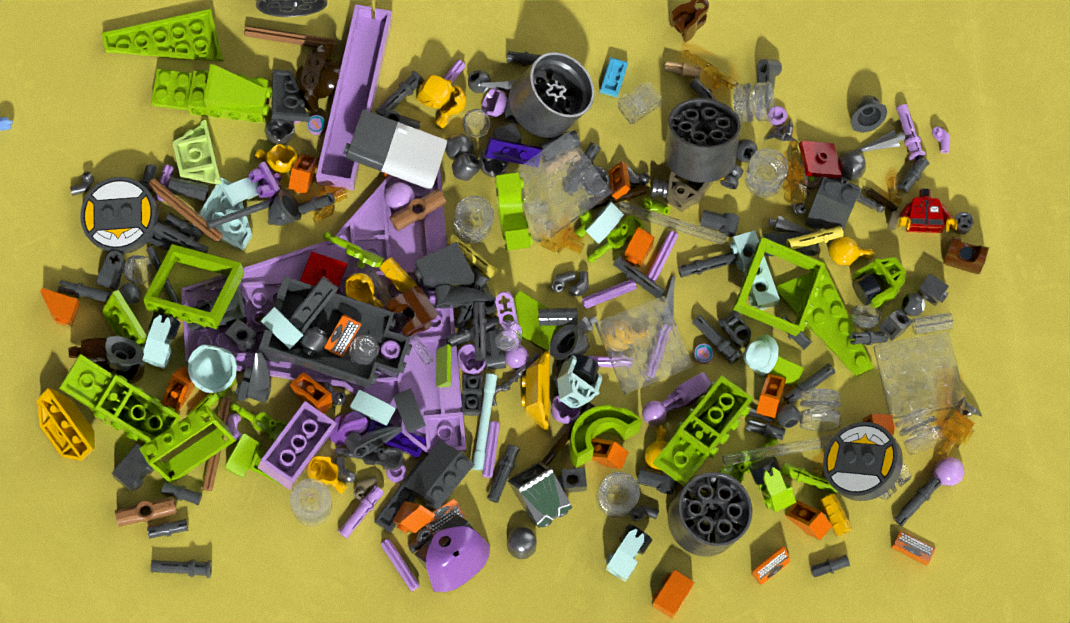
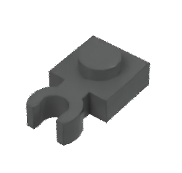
[236,367,252,401]

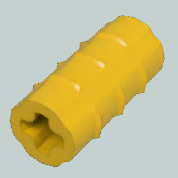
[380,257,417,293]
[819,494,852,537]

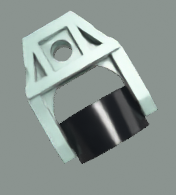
[142,313,181,369]
[557,355,602,410]
[605,524,653,582]

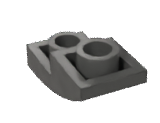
[462,374,483,416]
[393,388,426,433]

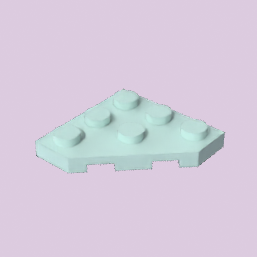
[193,177,252,252]

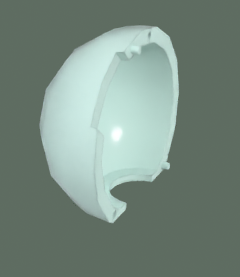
[188,345,237,393]

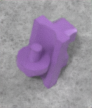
[248,162,282,200]

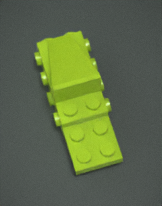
[151,64,272,123]
[59,354,181,446]
[653,376,753,487]

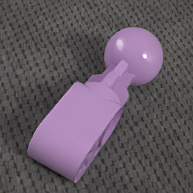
[495,291,529,369]
[642,372,712,425]

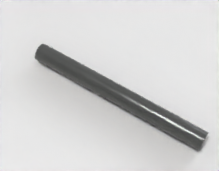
[206,197,275,229]
[146,246,180,304]

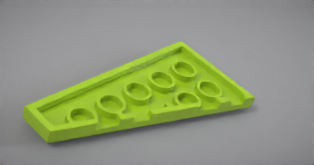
[101,9,223,62]
[775,267,874,377]

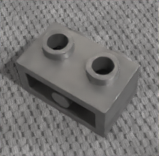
[111,444,154,492]

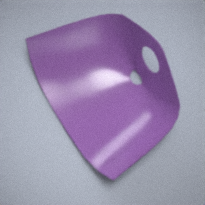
[426,526,490,592]

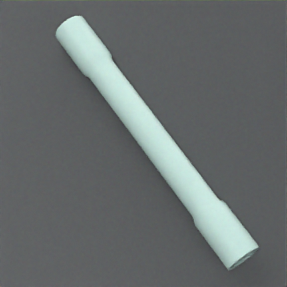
[472,374,497,471]

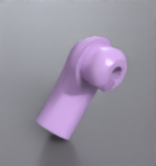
[932,126,950,153]
[226,413,242,443]

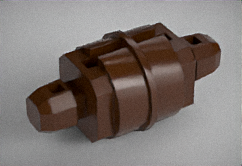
[68,337,107,364]

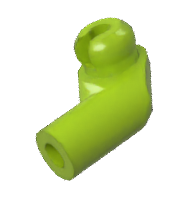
[642,198,670,215]
[574,210,593,239]

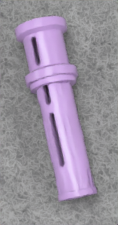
[896,104,926,161]

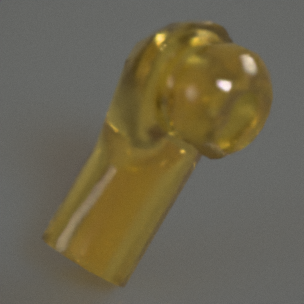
[888,176,903,204]

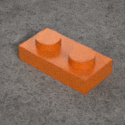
[608,161,631,199]

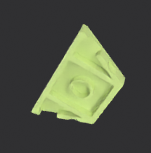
[172,120,221,184]

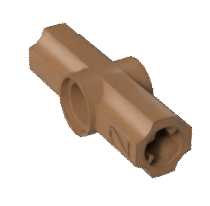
[389,188,447,231]
[115,496,177,527]

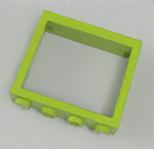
[733,237,826,336]
[143,244,245,329]
[139,404,236,484]

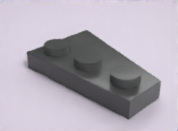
[271,69,310,122]
[188,284,247,331]

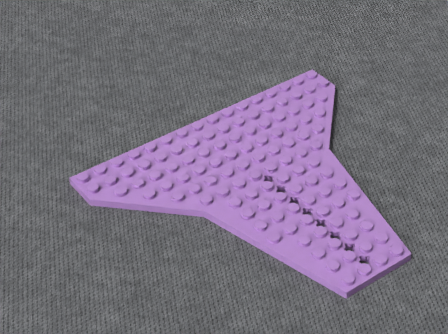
[181,167,466,455]

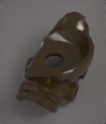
[296,43,340,113]

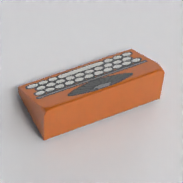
[324,314,362,357]
[424,499,465,537]
[892,530,936,566]
[752,546,790,585]

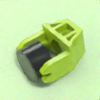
[852,257,906,308]
[749,457,796,512]

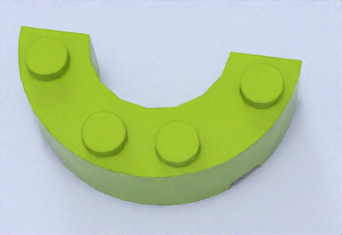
[495,172,533,251]
[569,405,642,468]

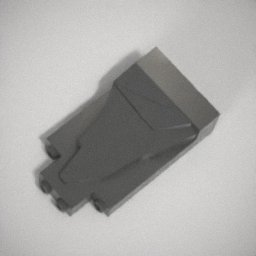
[259,276,412,388]

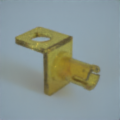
[313,186,348,222]
[539,226,585,255]

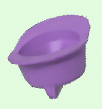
[329,411,372,446]

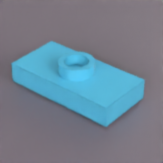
[600,57,628,98]

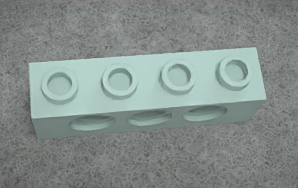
[730,230,780,310]

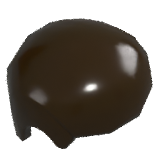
[116,361,145,384]

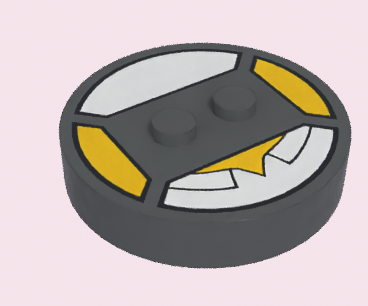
[80,177,159,254]
[823,422,903,501]

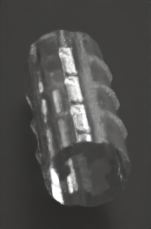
[912,312,954,335]

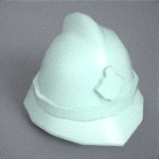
[743,334,779,377]

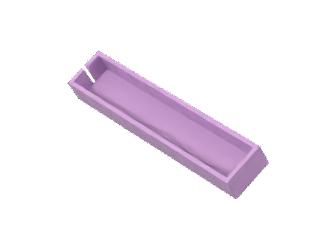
[316,4,392,191]

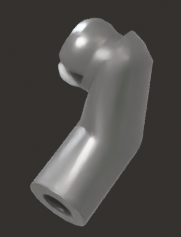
[335,457,356,483]

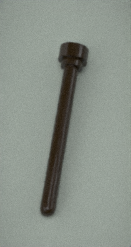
[541,402,595,466]

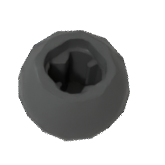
[468,70,491,93]
[736,139,758,163]
[118,283,141,304]
[901,293,925,317]
[776,404,801,428]

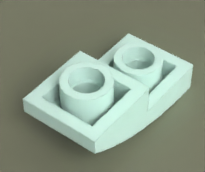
[222,177,260,206]
[585,201,624,244]
[261,307,303,349]
[350,390,396,426]

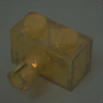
[937,410,975,457]

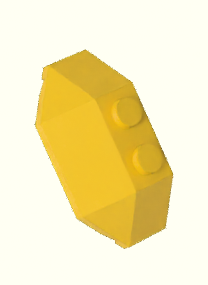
[521,351,550,431]
[36,388,95,461]

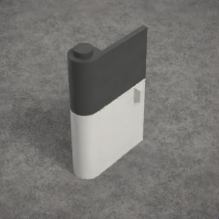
[343,109,447,190]

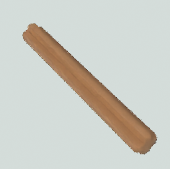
[244,25,336,48]
[148,179,223,243]
[202,397,232,491]

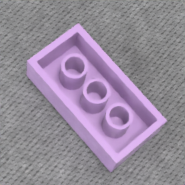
[258,401,337,490]

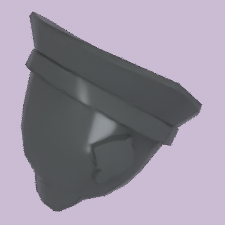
[850,95,887,133]
[267,189,302,226]
[550,324,590,360]
[105,336,144,372]

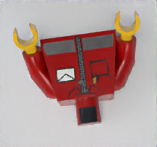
[898,189,957,233]

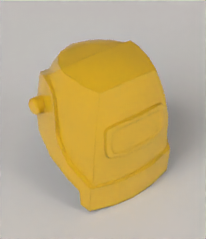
[416,74,453,109]

